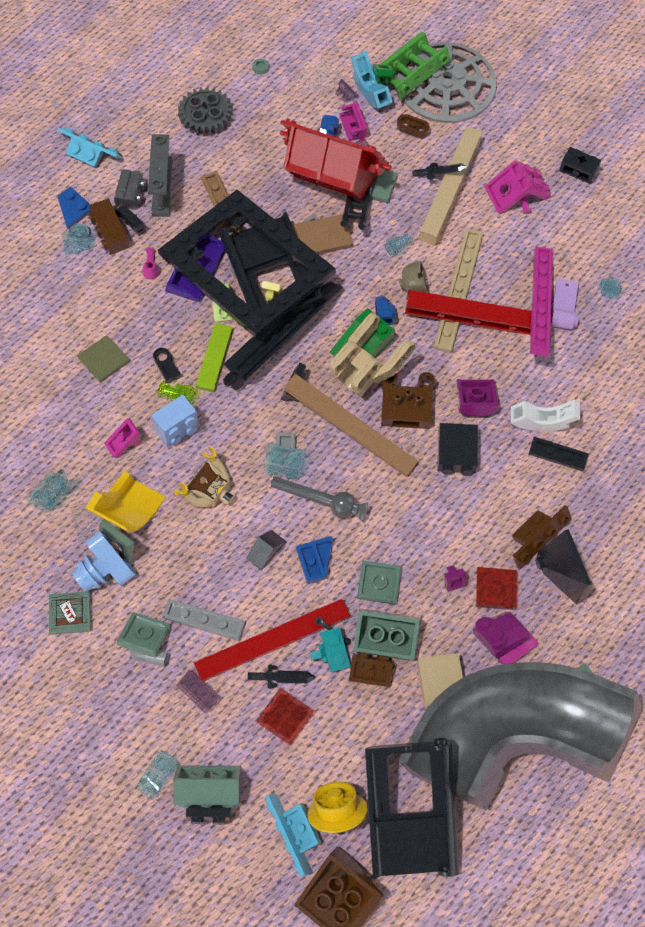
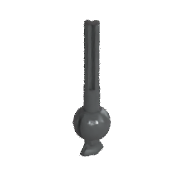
[271,476,368,521]

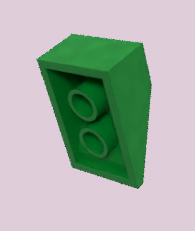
[330,308,395,358]

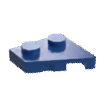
[57,186,91,230]

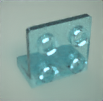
[26,469,70,514]

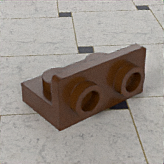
[349,652,393,687]

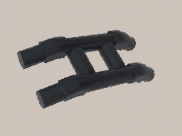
[340,187,373,230]

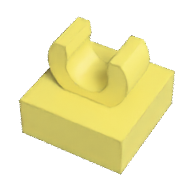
[261,281,282,301]

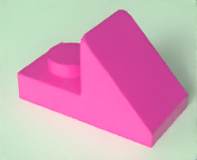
[104,418,140,458]

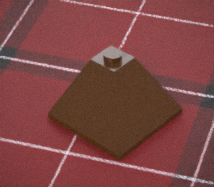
[294,847,384,927]

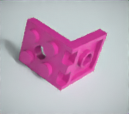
[484,160,551,214]

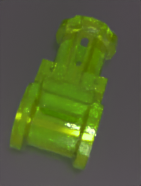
[157,381,198,405]

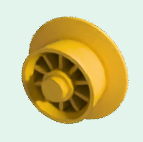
[307,782,368,835]

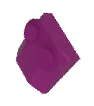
[457,379,498,416]
[472,612,530,659]

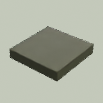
[77,335,129,383]

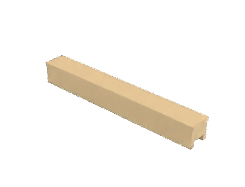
[419,126,483,246]

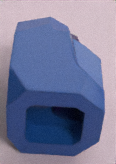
[320,115,339,137]
[375,295,396,325]

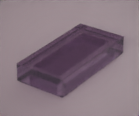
[176,670,220,713]

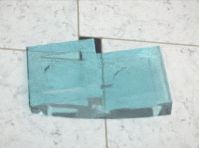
[135,750,179,800]

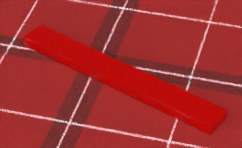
[194,599,350,682]

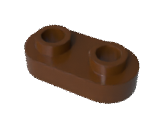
[397,114,430,138]

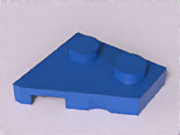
[296,536,333,584]

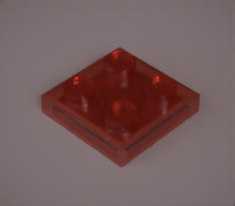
[475,567,517,610]
[256,688,314,746]

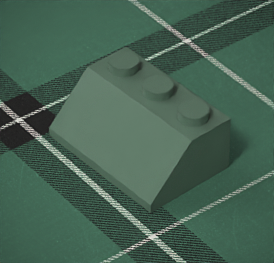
[353,608,420,660]
[173,765,241,808]

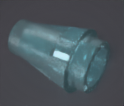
[385,233,411,255]

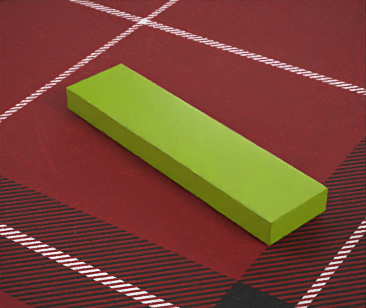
[196,323,233,392]

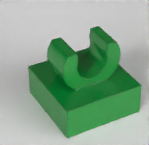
[372,64,394,83]

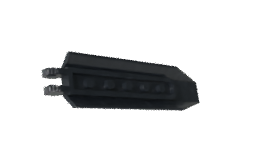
[223,281,343,390]

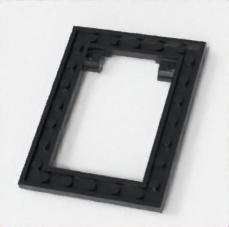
[158,189,336,338]

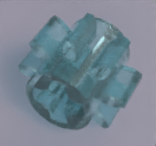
[599,276,623,298]

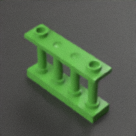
[374,31,451,100]

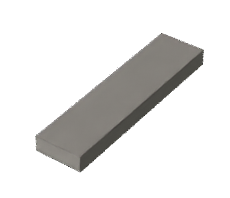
[162,599,245,641]

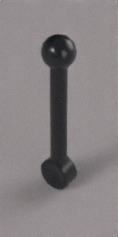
[315,617,351,645]

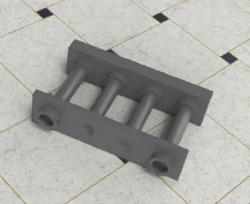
[148,134,173,217]

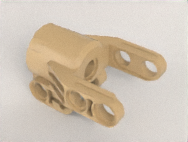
[329,313,416,397]

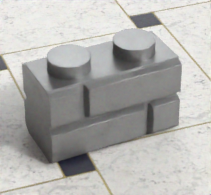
[114,169,146,210]

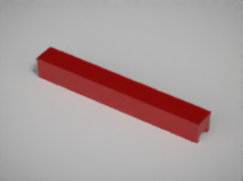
[405,290,553,335]

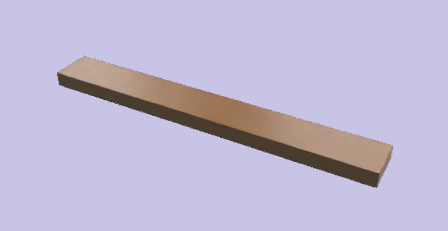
[284,374,418,477]

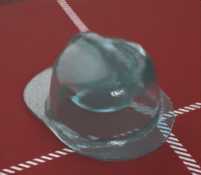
[62,223,96,255]

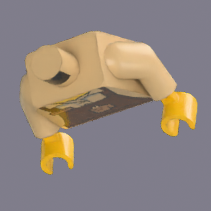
[174,447,235,508]

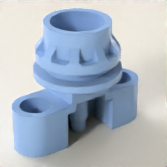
[71,530,136,592]

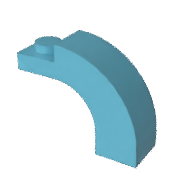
[350,51,393,109]

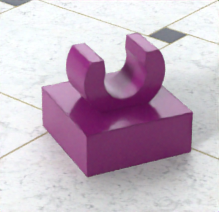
[444,565,466,592]

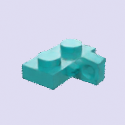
[309,627,351,672]

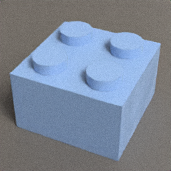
[151,395,199,447]

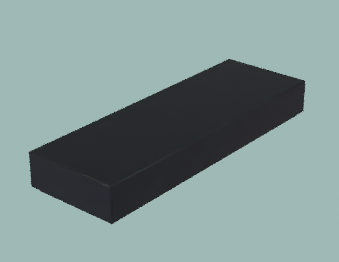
[528,436,589,472]

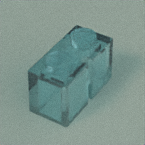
[263,443,306,479]

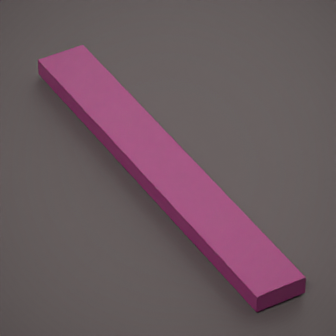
[530,246,553,357]

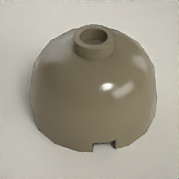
[399,260,430,293]

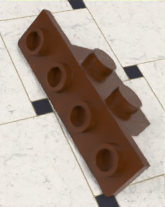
[512,505,572,569]

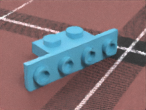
[57,127,123,167]
[265,794,322,877]

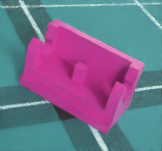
[339,101,367,141]

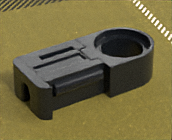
[115,205,146,236]
[153,348,181,383]

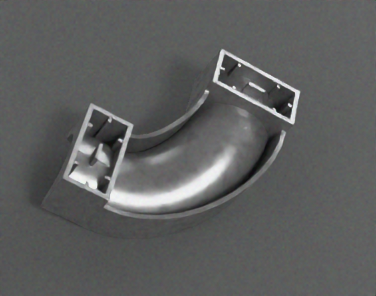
[399,662,643,811]

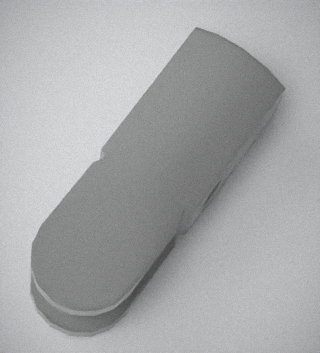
[130,650,168,667]

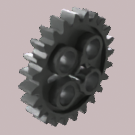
[178,86,233,135]

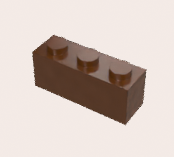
[88,198,130,255]

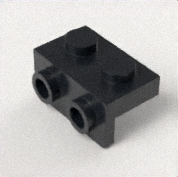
[186,805,231,825]

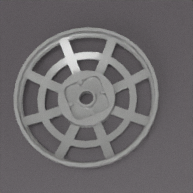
[397,42,496,123]

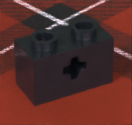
[559,147,601,184]

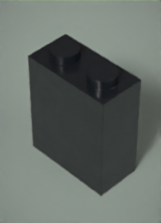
[437,423,478,476]

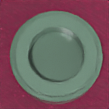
[252,59,269,75]

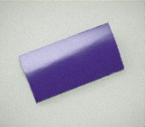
[165,235,225,302]

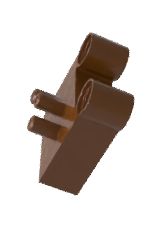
[380,372,435,429]

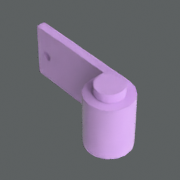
[551,278,578,330]

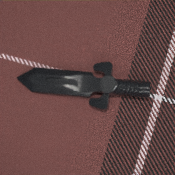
[412,163,467,180]
[247,664,317,689]

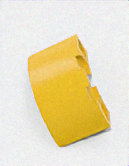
[85,471,165,533]

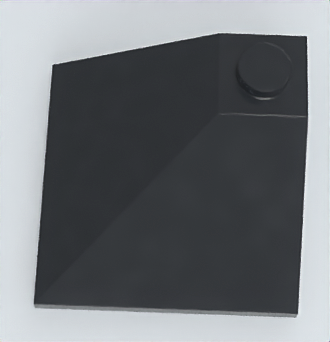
[535,529,592,605]

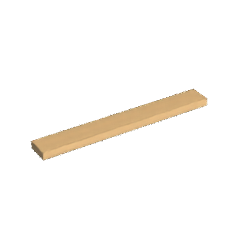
[433,228,483,353]

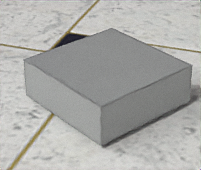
[275,433,296,453]

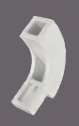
[511,400,580,431]

